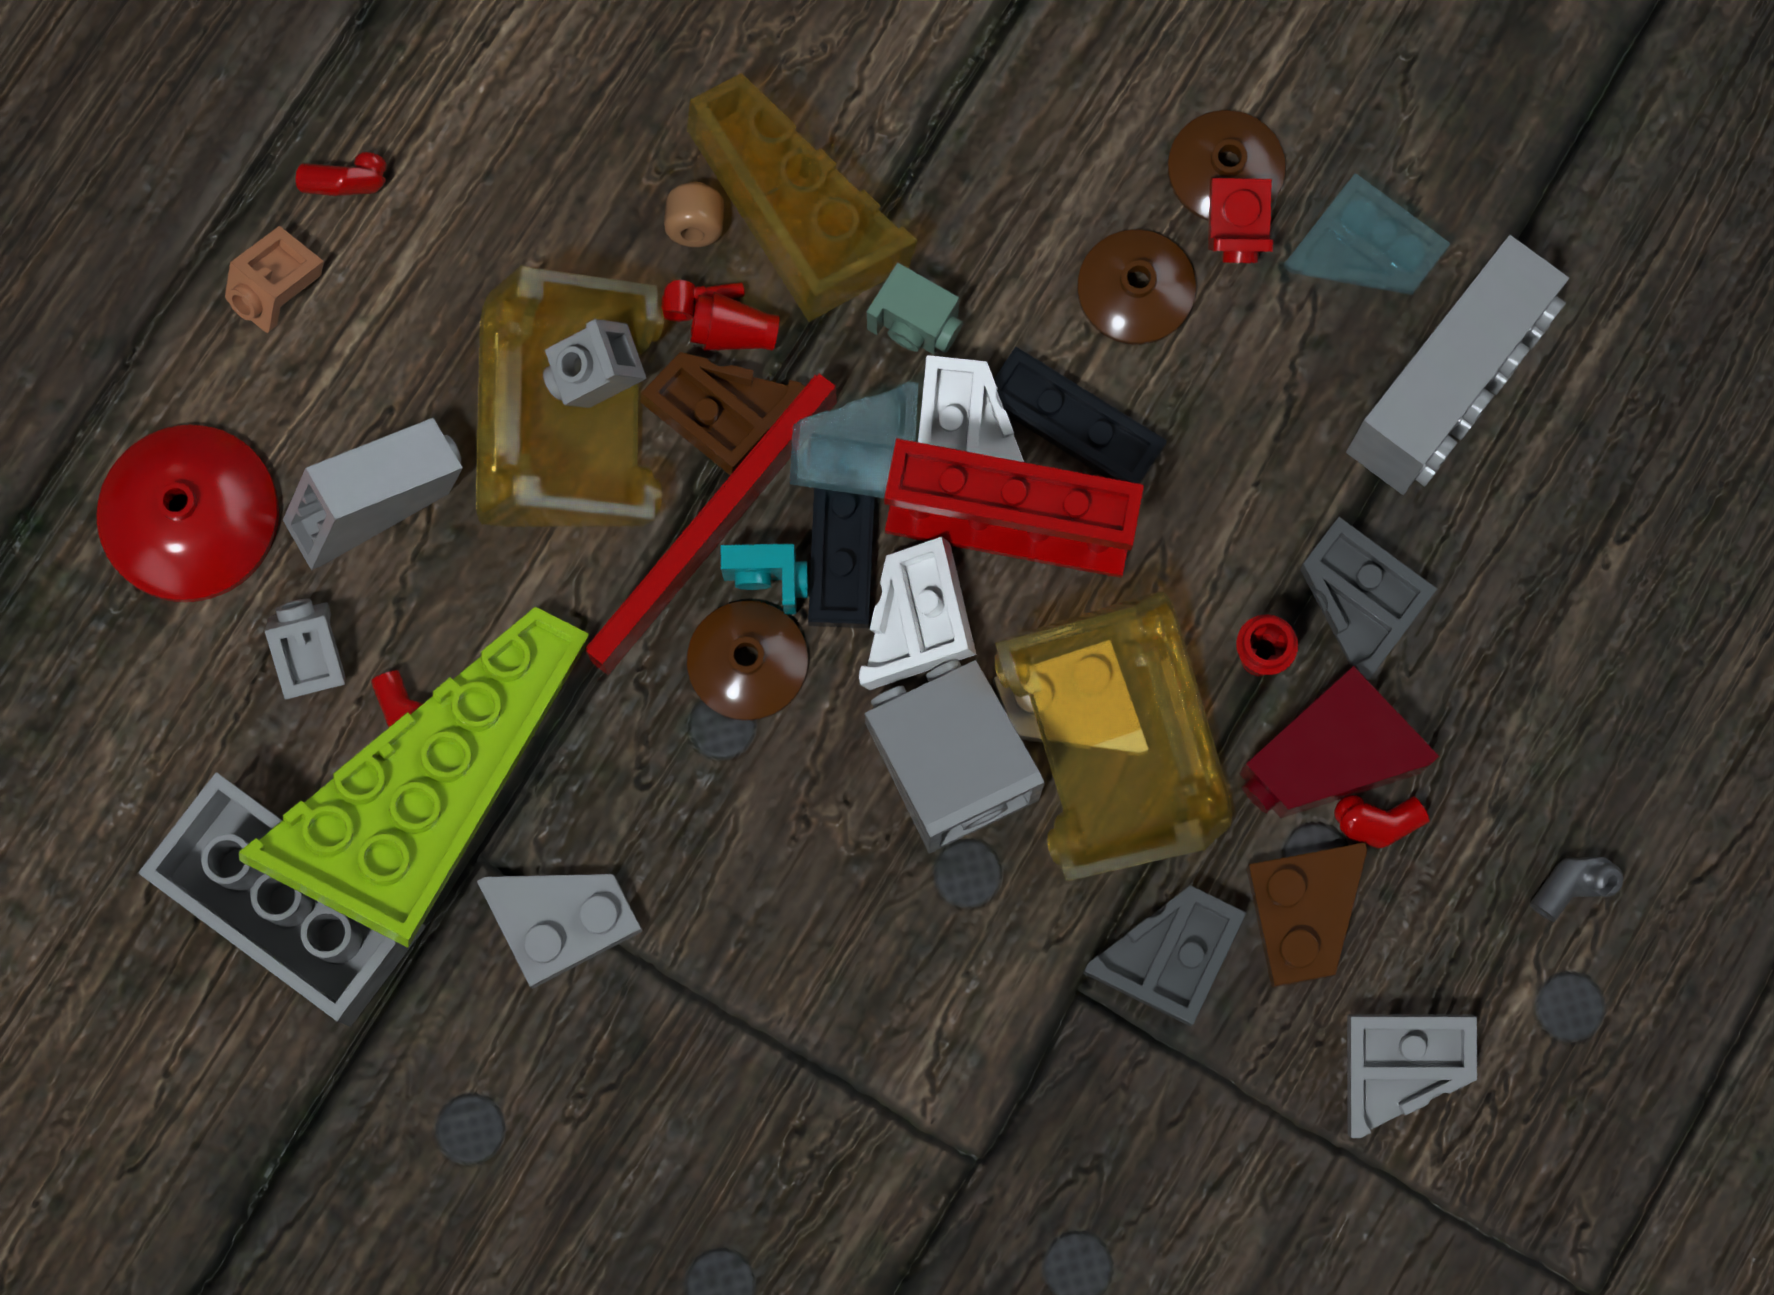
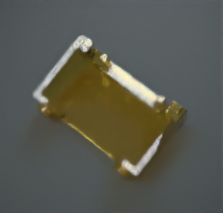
[476,266,664,527]
[995,591,1232,881]

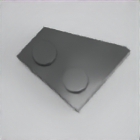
[1300,517,1437,681]
[1083,885,1246,1027]

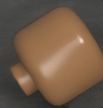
[664,182,724,248]

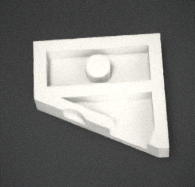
[859,536,977,690]

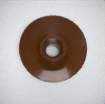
[1168,110,1286,221]
[1077,229,1196,345]
[687,601,808,721]

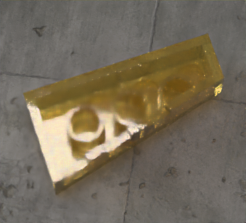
[686,73,918,322]

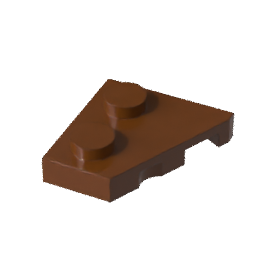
[640,352,805,475]
[1246,843,1367,988]

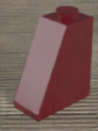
[1239,666,1440,818]

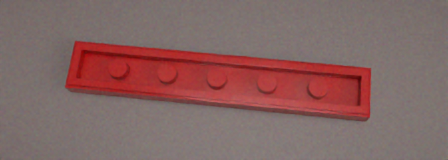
[586,373,837,675]

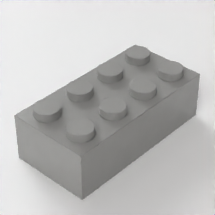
[1346,235,1569,496]
[138,772,426,1027]

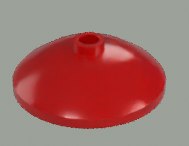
[97,425,279,602]

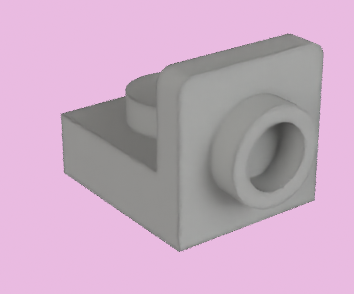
[265,598,346,700]

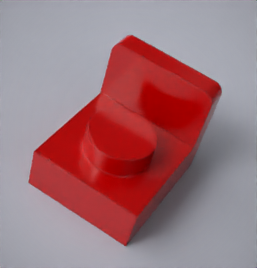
[1208,178,1274,263]

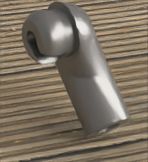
[1530,857,1624,922]

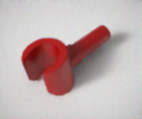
[661,280,744,322]

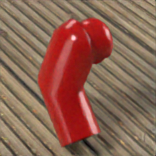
[295,152,387,196]
[1334,795,1430,848]

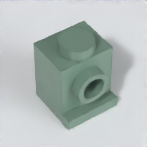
[867,262,963,355]

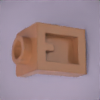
[225,226,324,333]

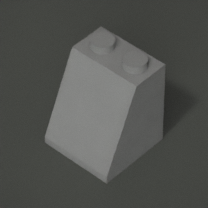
[865,659,1045,854]

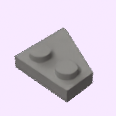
[477,874,643,989]
[1347,1014,1477,1138]

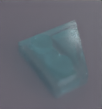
[1284,173,1451,295]
[790,382,918,498]

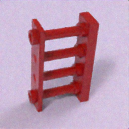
[884,438,1144,578]

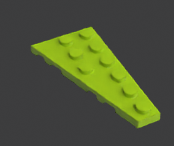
[239,607,589,948]

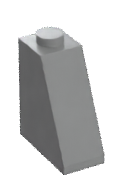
[283,418,463,570]

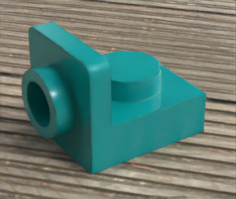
[721,544,808,614]

